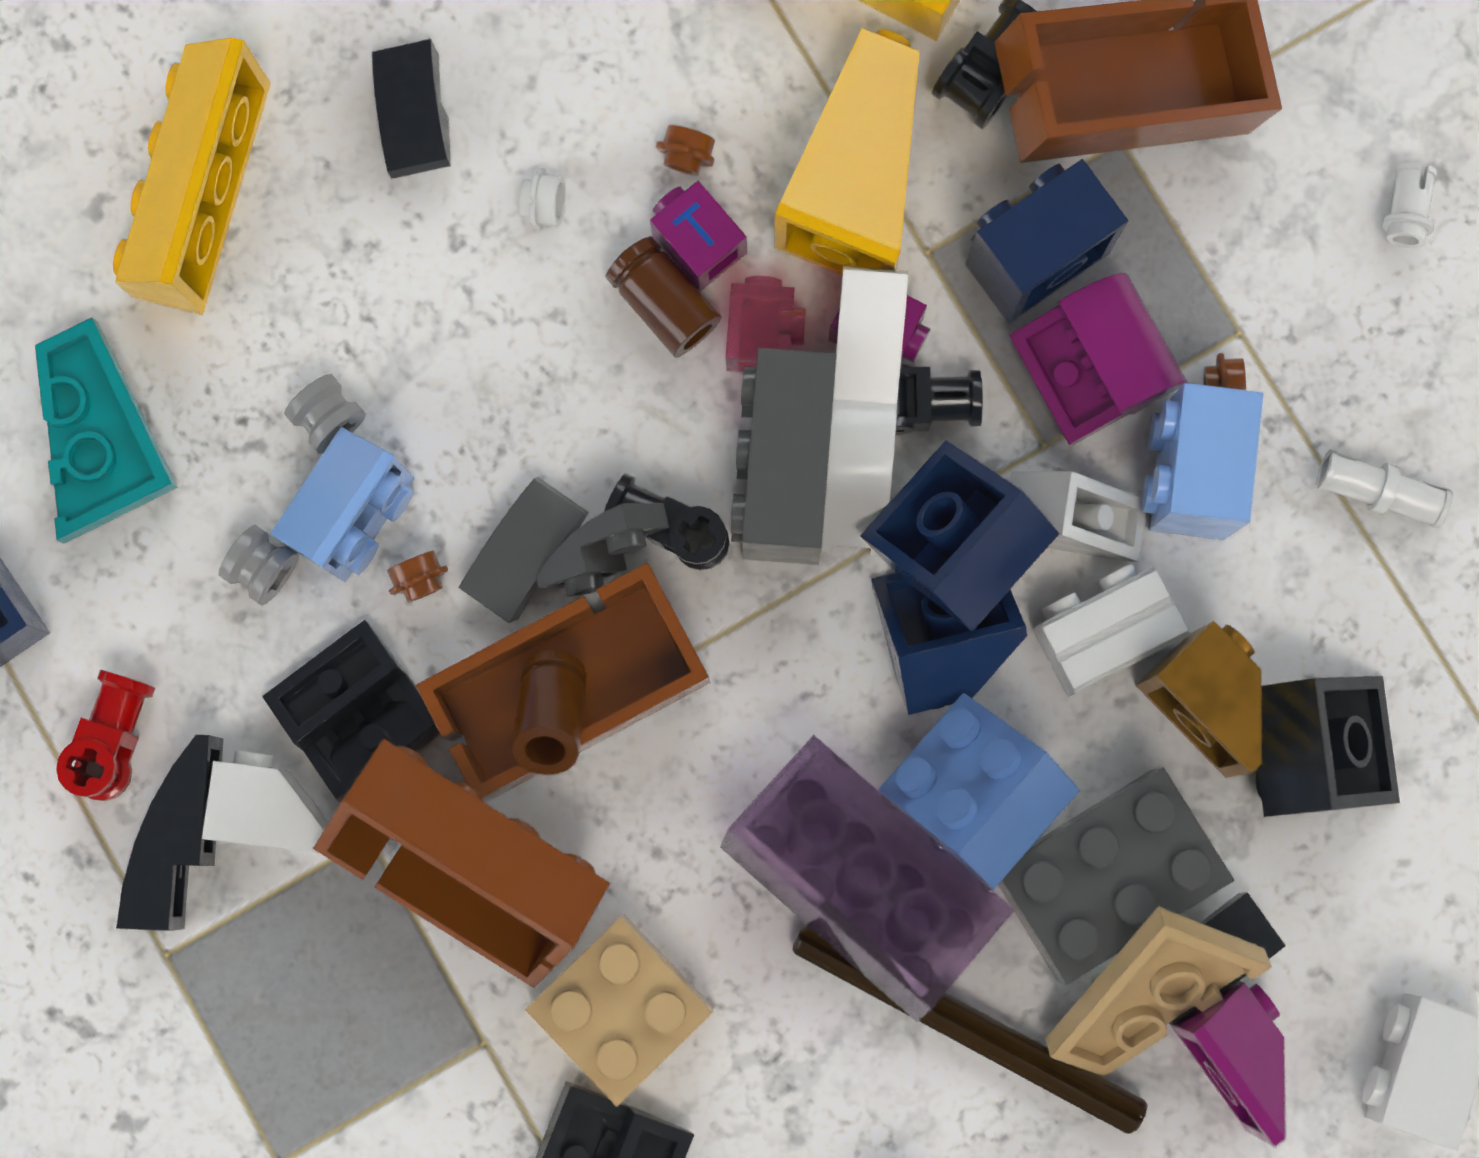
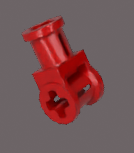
[56,669,156,801]

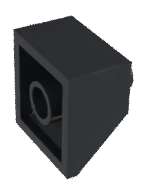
[1256,676,1400,817]

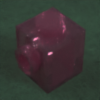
[725,276,806,372]

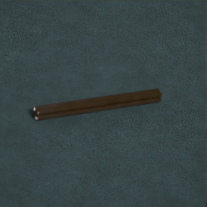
[792,921,1148,1134]

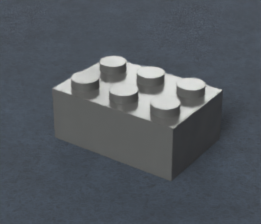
[730,347,837,565]
[998,767,1235,985]

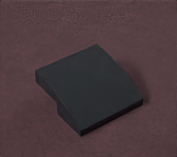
[262,620,440,803]
[535,1081,694,1158]

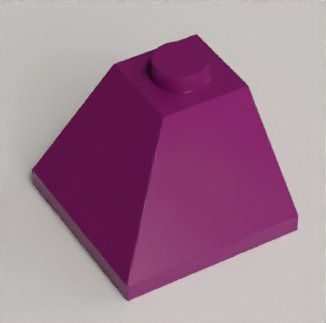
[1169,981,1286,1147]

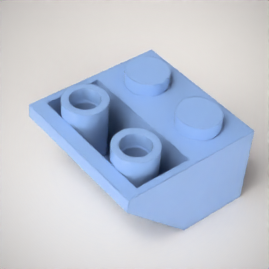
[270,427,414,582]

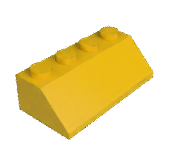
[113,37,271,315]

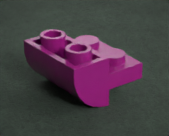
[1009,273,1188,445]

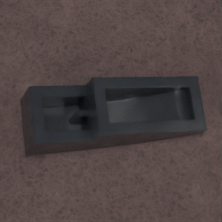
[116,735,224,931]

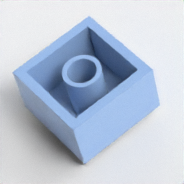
[1141,383,1263,540]

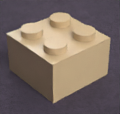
[525,915,714,1107]

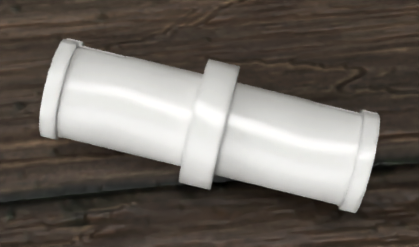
[1315,449,1453,528]

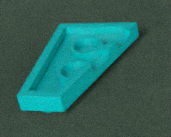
[35,317,178,544]

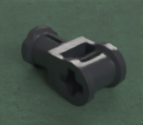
[931,0,1037,129]
[895,364,983,436]
[604,473,730,571]

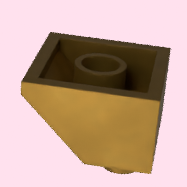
[1136,621,1261,778]

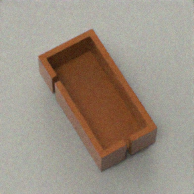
[994,0,1282,163]
[415,562,711,803]
[313,739,610,988]

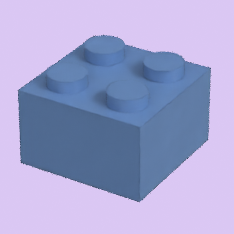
[878,692,1080,890]

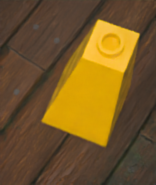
[774,28,920,275]

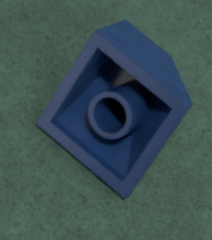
[871,573,1027,715]

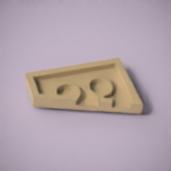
[1045,907,1272,1077]

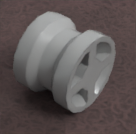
[284,374,366,454]
[218,525,299,606]

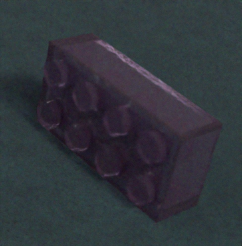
[720,735,1015,1022]

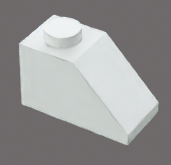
[1009,471,1146,562]
[202,751,329,854]

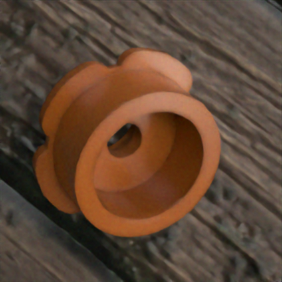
[655,125,715,176]
[1203,353,1246,390]
[387,550,448,603]

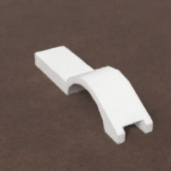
[821,266,909,557]

